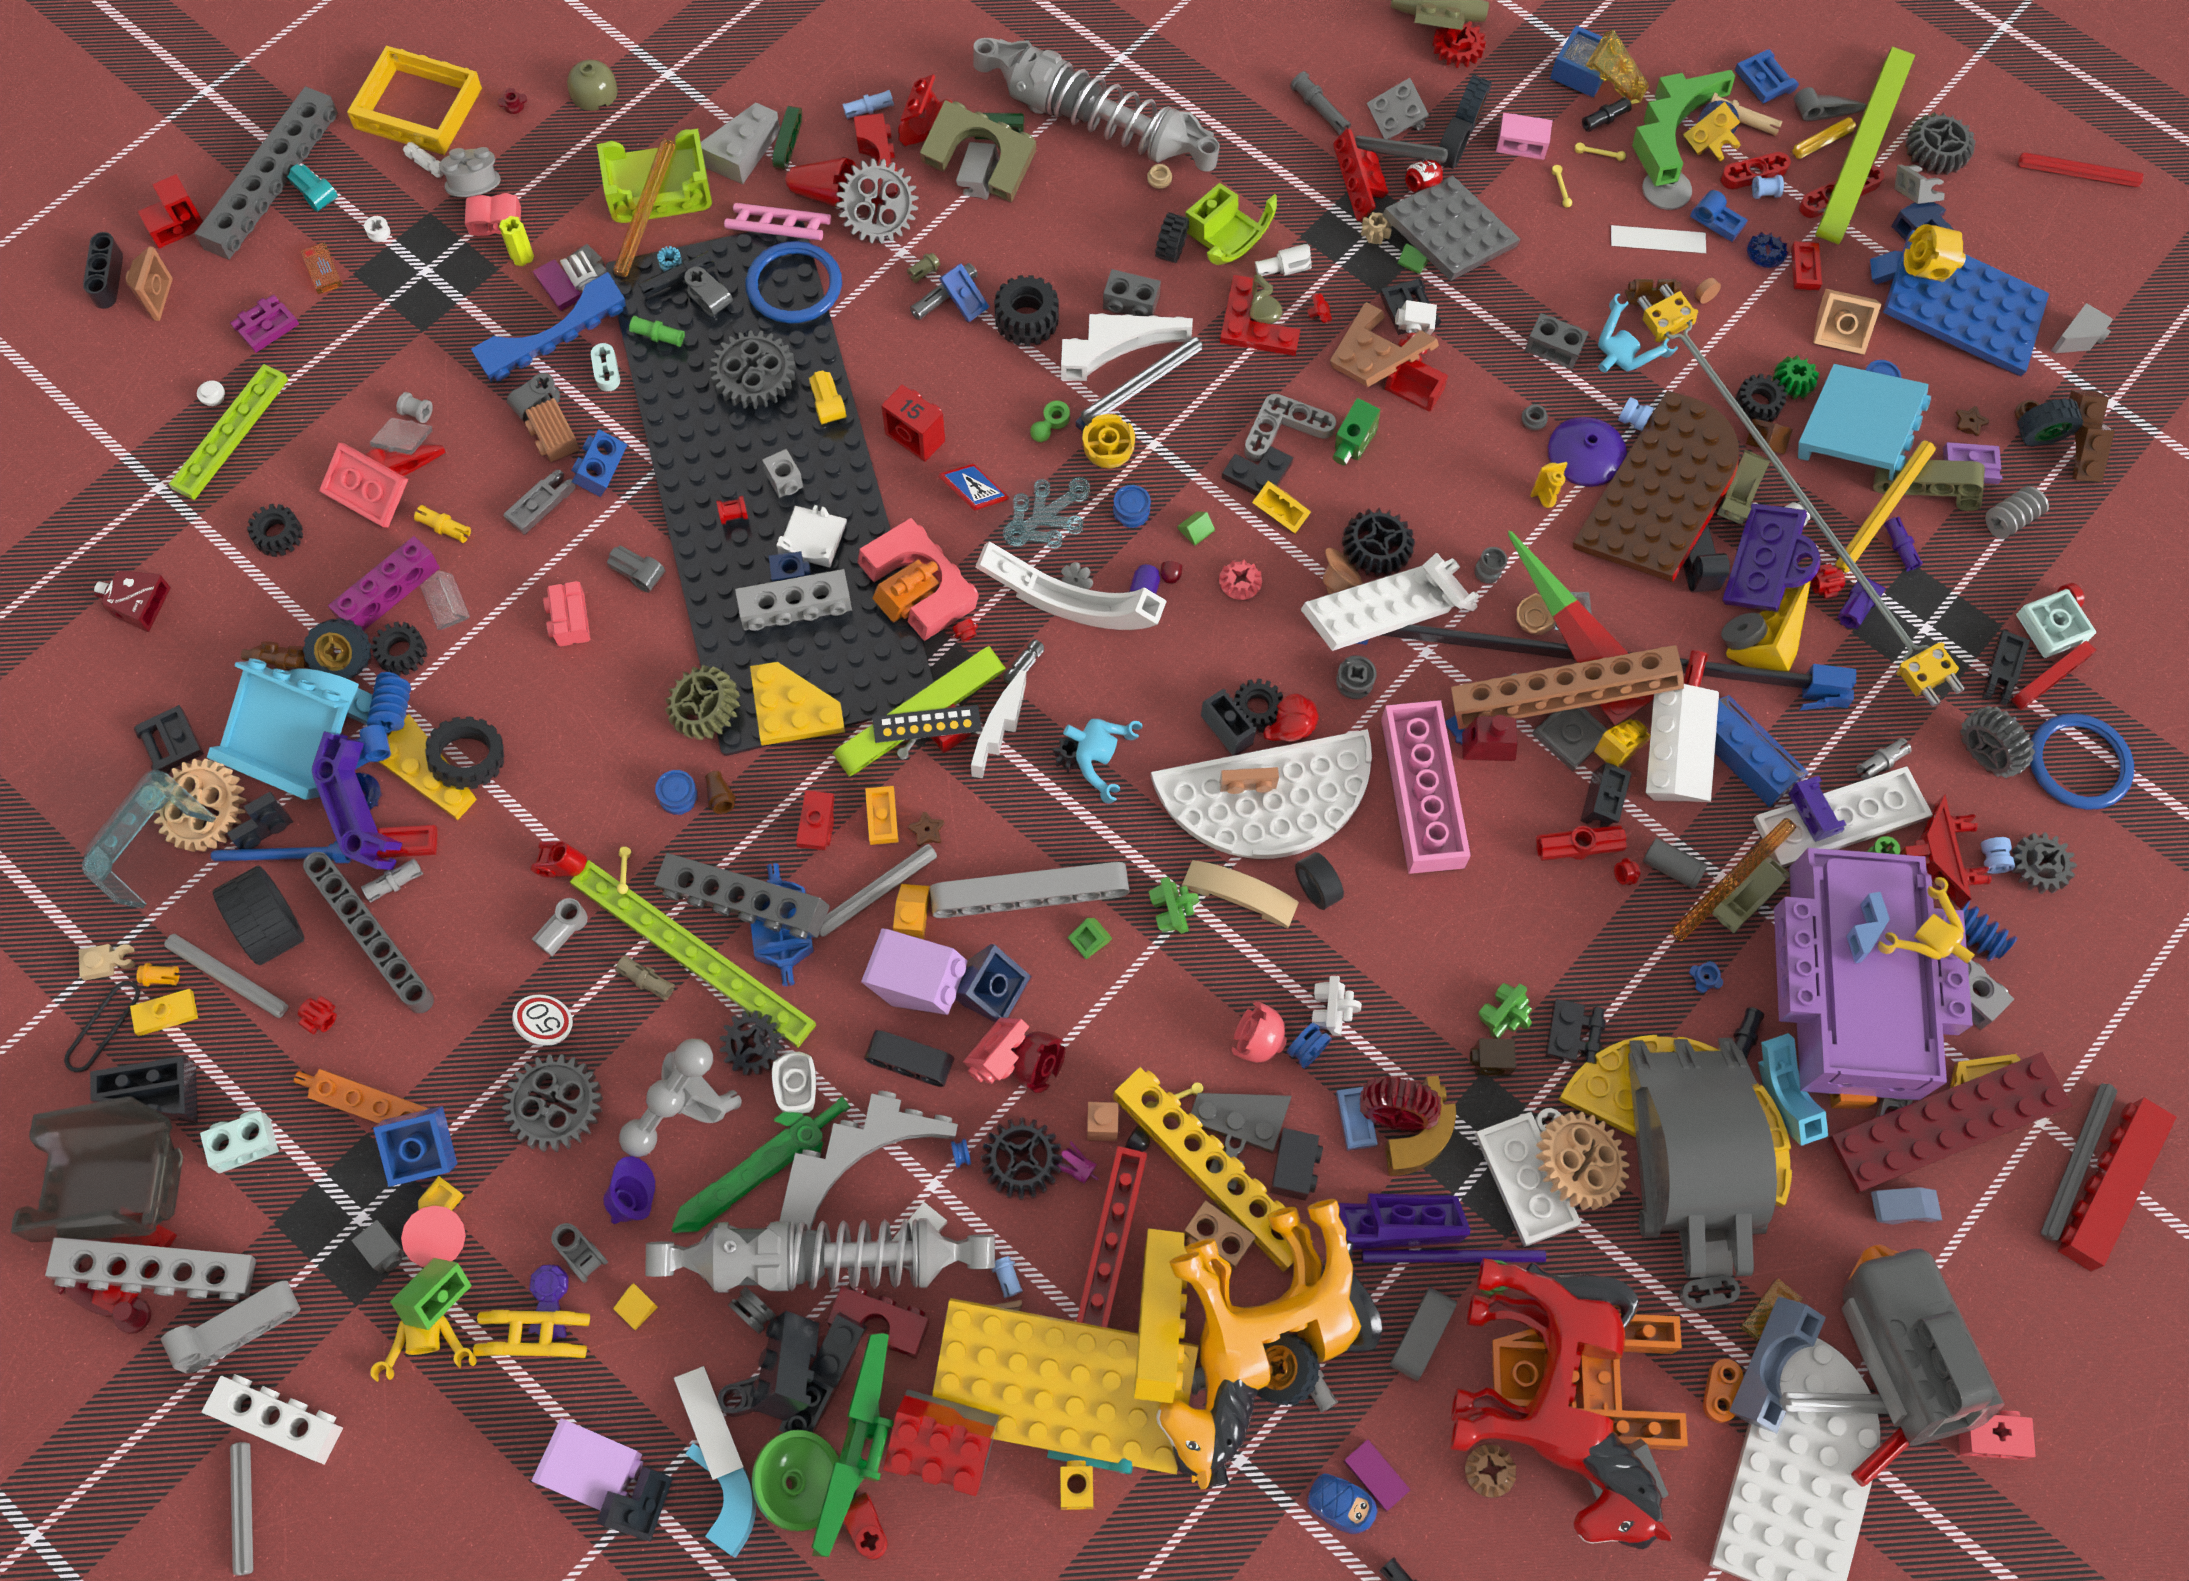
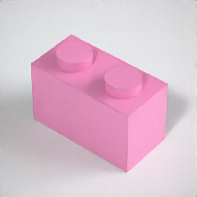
[1496,113,1552,160]

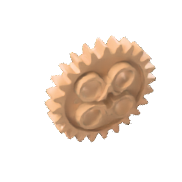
[152,759,246,852]
[1536,1112,1629,1210]

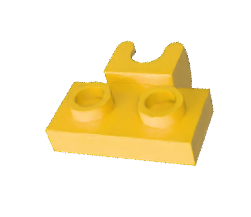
[1683,102,1740,161]

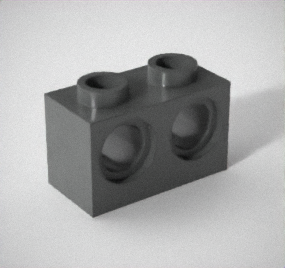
[1103,269,1161,317]
[1525,313,1589,370]

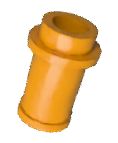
[137,963,179,986]

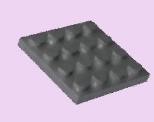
[1382,176,1521,281]

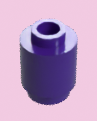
[1129,564,1160,594]

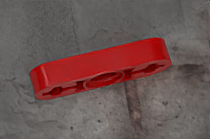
[1720,152,1791,190]

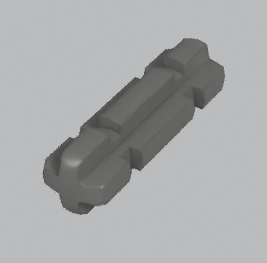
[1003,639,1044,684]

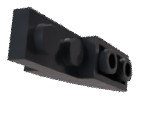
[778,1312,867,1433]

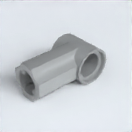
[532,898,588,956]

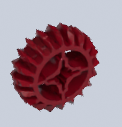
[1360,1076,1442,1132]

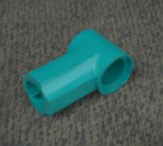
[287,164,338,212]

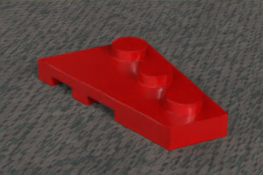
[91,1206,177,1314]

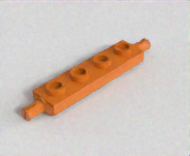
[294,1069,430,1123]

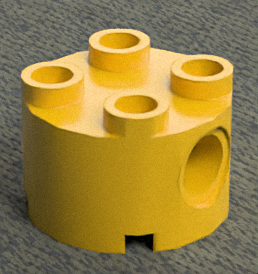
[1904,224,1966,282]

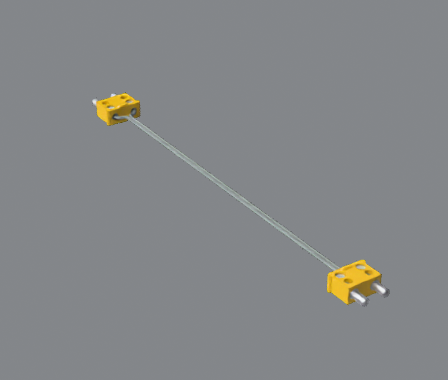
[1637,284,1964,707]

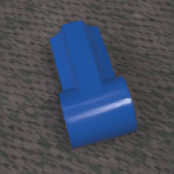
[355,725,391,770]

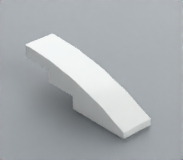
[971,670,1026,778]

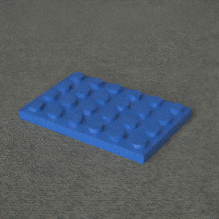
[1883,230,2049,377]

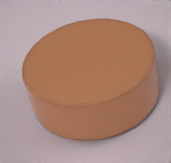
[1695,278,1721,304]

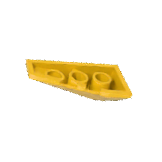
[1726,580,1811,672]

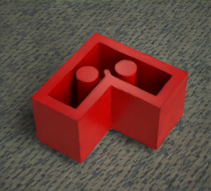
[138,174,203,249]

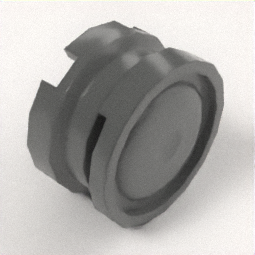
[1336,656,1377,699]
[728,1286,777,1334]

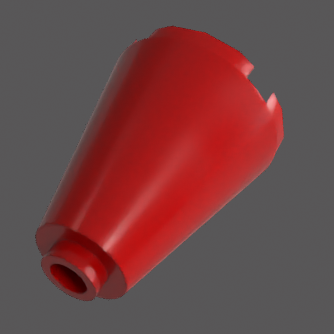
[785,157,856,209]

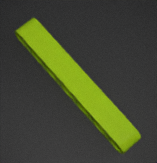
[833,646,1006,777]

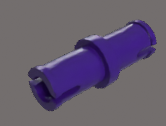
[1883,517,1923,571]

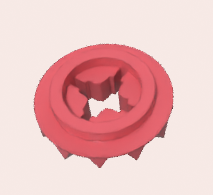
[1219,559,1262,600]

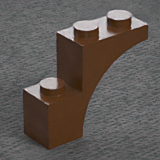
[2069,389,2115,482]

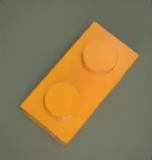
[865,786,898,845]

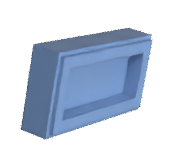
[1336,1087,1377,1151]

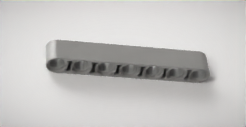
[929,862,1130,918]

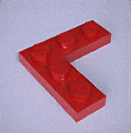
[1220,275,1300,356]

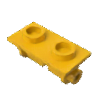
[1531,462,1567,508]

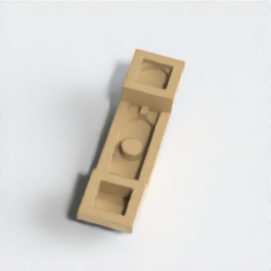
[1182,860,1299,928]

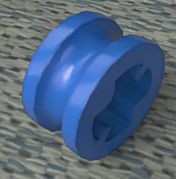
[951,1138,971,1168]

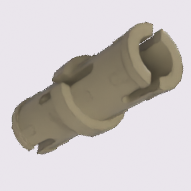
[615,955,675,1001]

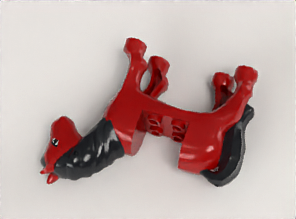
[1450,1258,1672,1550]

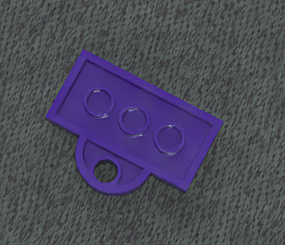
[1723,503,1821,612]

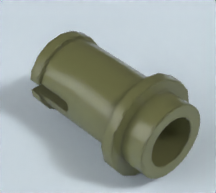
[907,253,940,283]

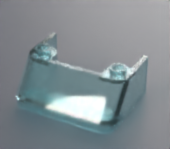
[82,770,216,908]

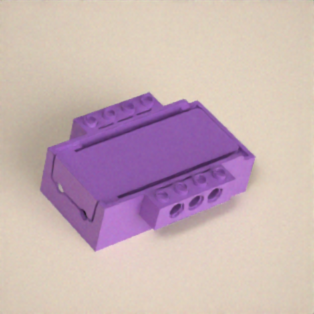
[1774,848,1973,1100]

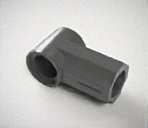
[607,545,665,593]

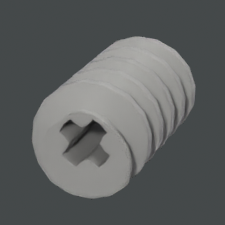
[1985,486,2049,539]

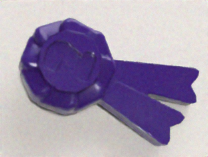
[528,1265,569,1341]

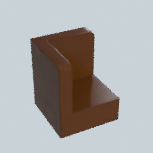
[1746,419,1793,454]

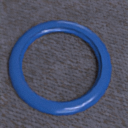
[745,241,842,324]
[2030,713,2134,810]

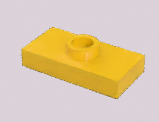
[130,989,198,1036]

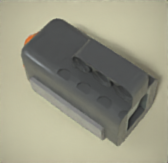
[1842,1244,2005,1446]

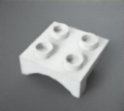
[777,505,847,568]
[1422,553,1480,611]

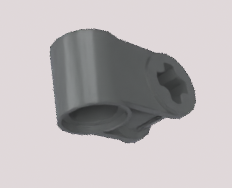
[684,267,733,317]
[507,373,560,422]
[551,1223,608,1283]

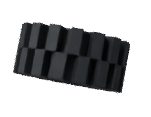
[1155,212,1189,263]
[1735,374,1787,422]
[247,504,303,557]
[371,622,427,676]
[1233,679,1283,733]

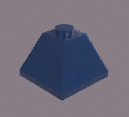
[955,944,1031,1023]

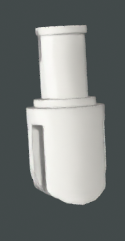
[1255,244,1312,276]
[560,250,598,291]

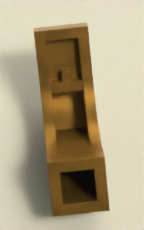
[1385,1076,1456,1176]

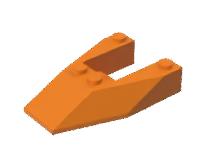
[1492,1314,1688,1450]

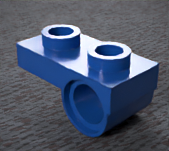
[1690,190,1748,242]

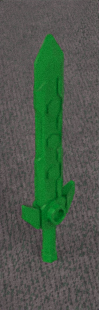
[671,1096,851,1233]

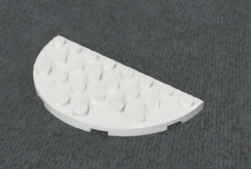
[1151,729,1372,859]

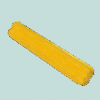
[1792,117,1856,159]

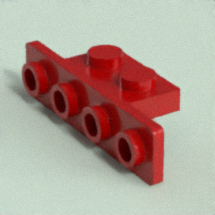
[1333,128,1389,222]

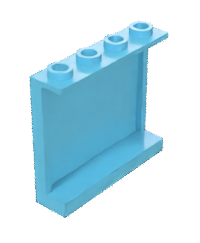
[1798,364,1931,481]
[207,658,350,800]

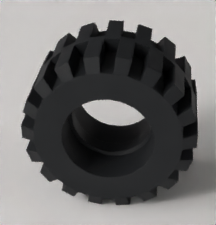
[994,275,1059,346]

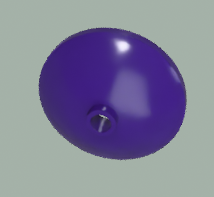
[1548,417,1627,487]

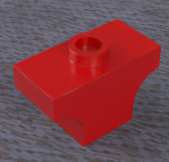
[796,790,835,851]

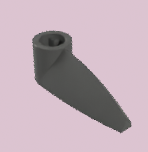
[1794,87,1867,121]

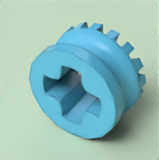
[657,246,682,271]

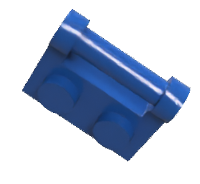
[1735,49,1799,104]

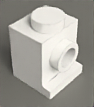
[1395,300,1437,335]

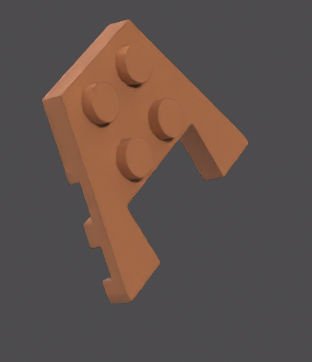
[1330,302,1439,387]

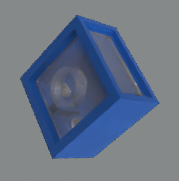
[1550,25,1620,98]

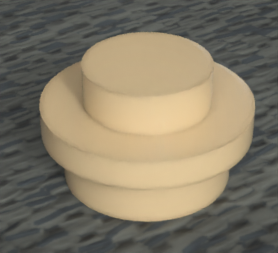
[1147,164,1172,189]

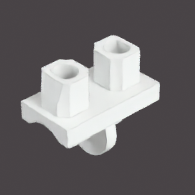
[1312,976,1361,1036]

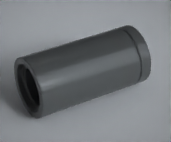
[1642,837,1708,889]

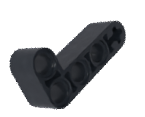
[1683,524,1730,593]

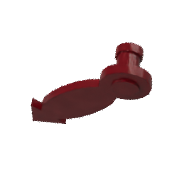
[57,1264,151,1334]

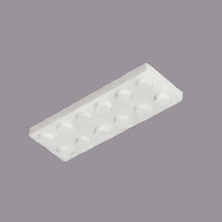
[1301,566,1452,651]
[1753,766,1933,867]

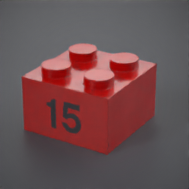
[881,384,945,462]

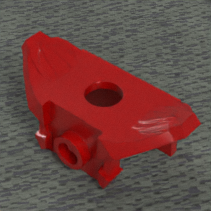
[898,74,952,146]

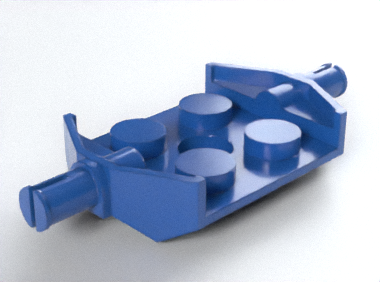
[750,863,814,986]

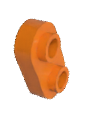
[1703,1359,1743,1423]

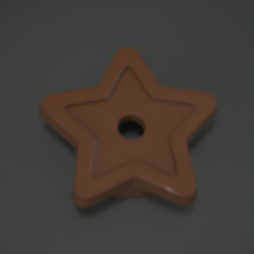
[1955,406,1989,436]
[908,812,945,846]

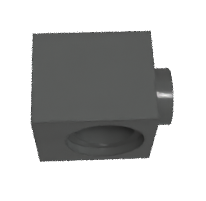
[351,1220,406,1274]

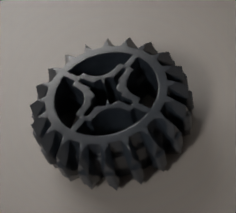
[1342,507,1415,578]
[981,1117,1063,1200]

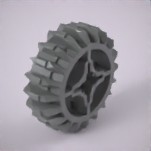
[1905,112,1976,175]
[1960,706,2035,778]

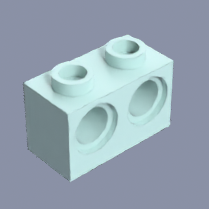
[200,1111,279,1173]

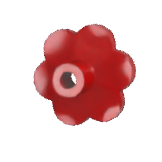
[1307,293,1332,323]

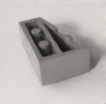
[701,102,780,184]

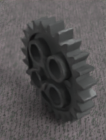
[710,330,796,409]
[502,1054,603,1152]

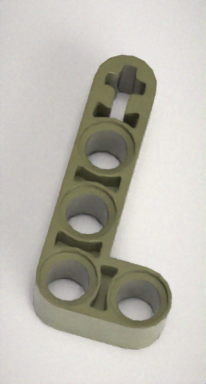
[1873,459,1985,511]

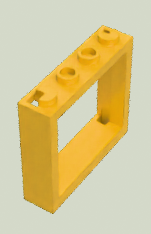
[347,46,482,155]

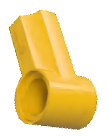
[809,370,847,424]

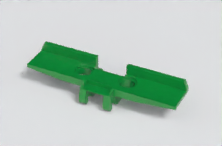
[811,1333,894,1557]

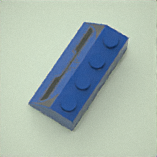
[1715,695,1809,807]

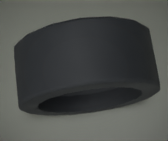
[1437,117,1472,169]
[1295,852,1344,910]

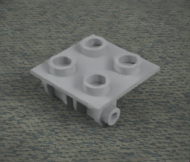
[1367,78,1429,140]

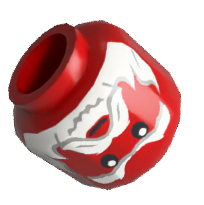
[1405,159,1443,193]

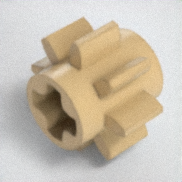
[1361,212,1392,244]

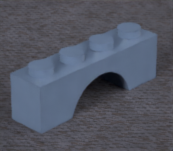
[1729,1296,1826,1434]

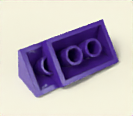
[1338,1193,1471,1250]

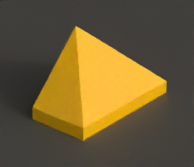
[1252,481,1311,533]

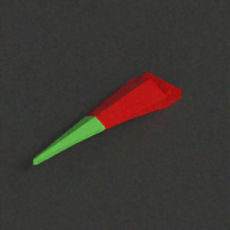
[1508,531,1654,727]

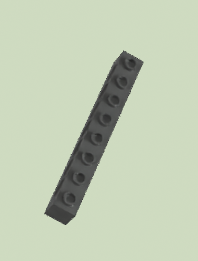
[194,86,338,260]

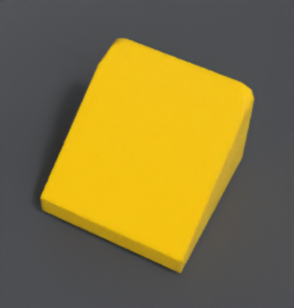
[613,1283,658,1330]

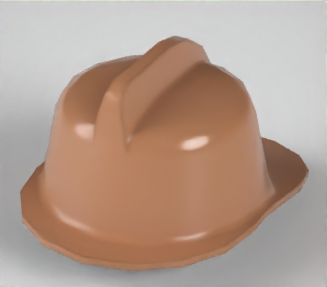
[1322,548,1363,594]

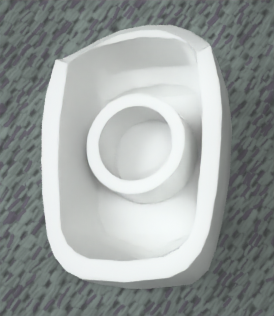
[772,1052,816,1114]

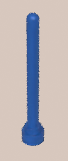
[210,841,351,864]

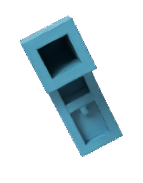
[287,669,372,725]
[1758,1033,1828,1146]
[686,1443,756,1558]

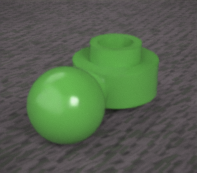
[1030,401,1070,442]

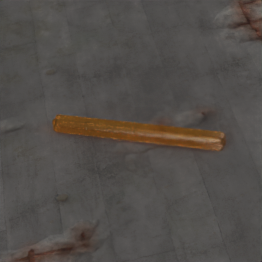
[613,138,675,277]
[1670,818,1797,942]

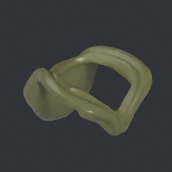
[1249,274,1282,324]

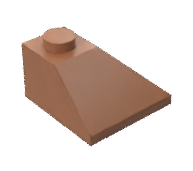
[126,247,173,321]

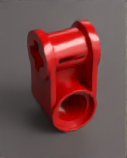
[530,841,587,878]
[843,1492,888,1560]

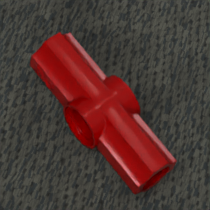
[1536,825,1627,861]

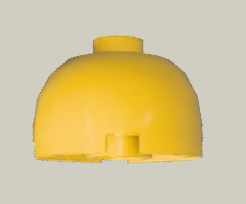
[1082,414,1135,469]

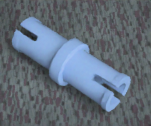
[842,90,894,120]

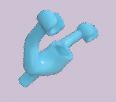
[1598,294,1678,373]
[1063,719,1142,804]

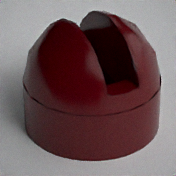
[1160,561,1183,584]

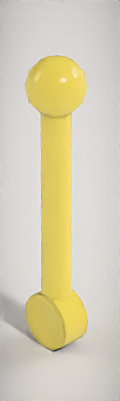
[1574,143,1626,161]
[1552,165,1572,208]
[617,847,631,894]
[1145,1082,1203,1108]

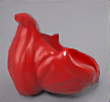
[1263,693,1319,741]

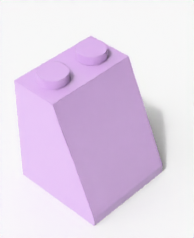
[861,928,968,1015]
[531,1418,643,1511]

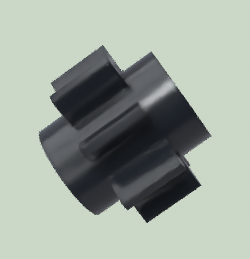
[1053,738,1081,773]

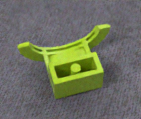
[1185,183,1277,265]

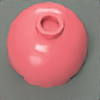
[1232,1002,1287,1063]

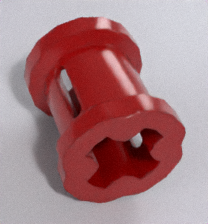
[716,496,748,524]

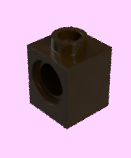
[1470,1038,1516,1076]

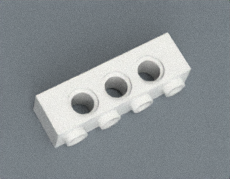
[202,1374,343,1464]

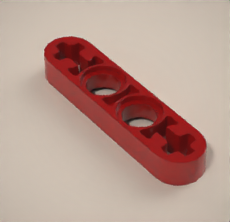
[1799,165,1884,218]
[2011,640,2097,710]

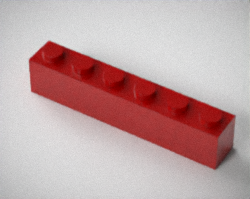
[2058,1097,2177,1272]
[1076,1146,1147,1328]

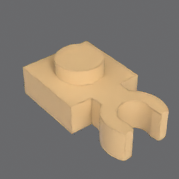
[79,944,135,981]

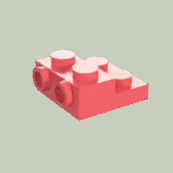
[963,1017,1029,1084]

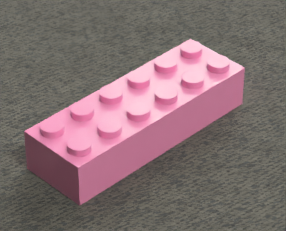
[1381,700,1470,874]

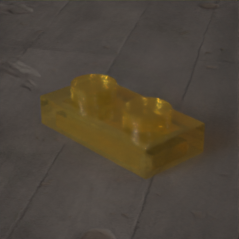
[1740,1278,1803,1342]

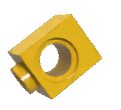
[1060,1460,1093,1510]

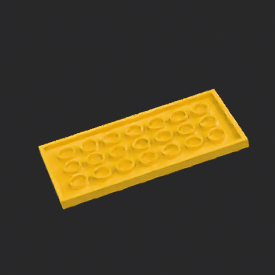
[932,1298,1199,1475]

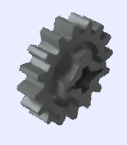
[2011,832,2077,894]

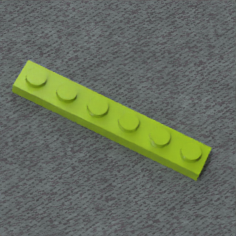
[169,364,288,500]

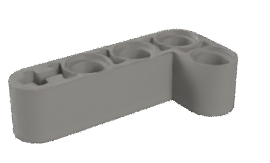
[161,1280,301,1374]

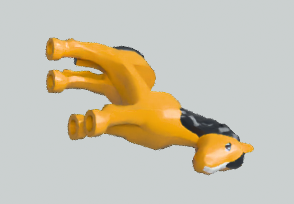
[1156,1199,1382,1489]

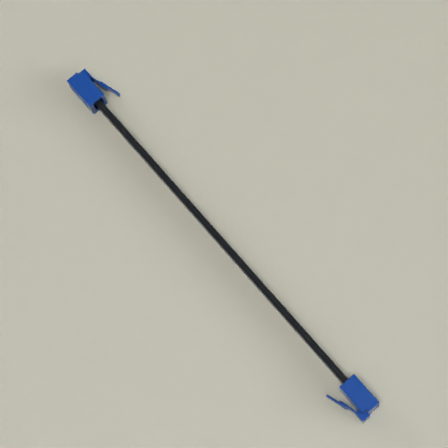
[1356,625,1856,711]

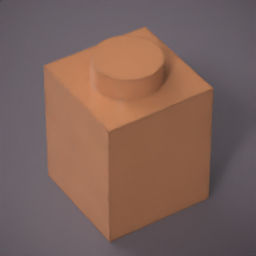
[1087,1102,1118,1141]

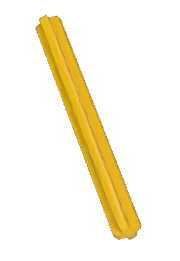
[1835,440,1936,573]

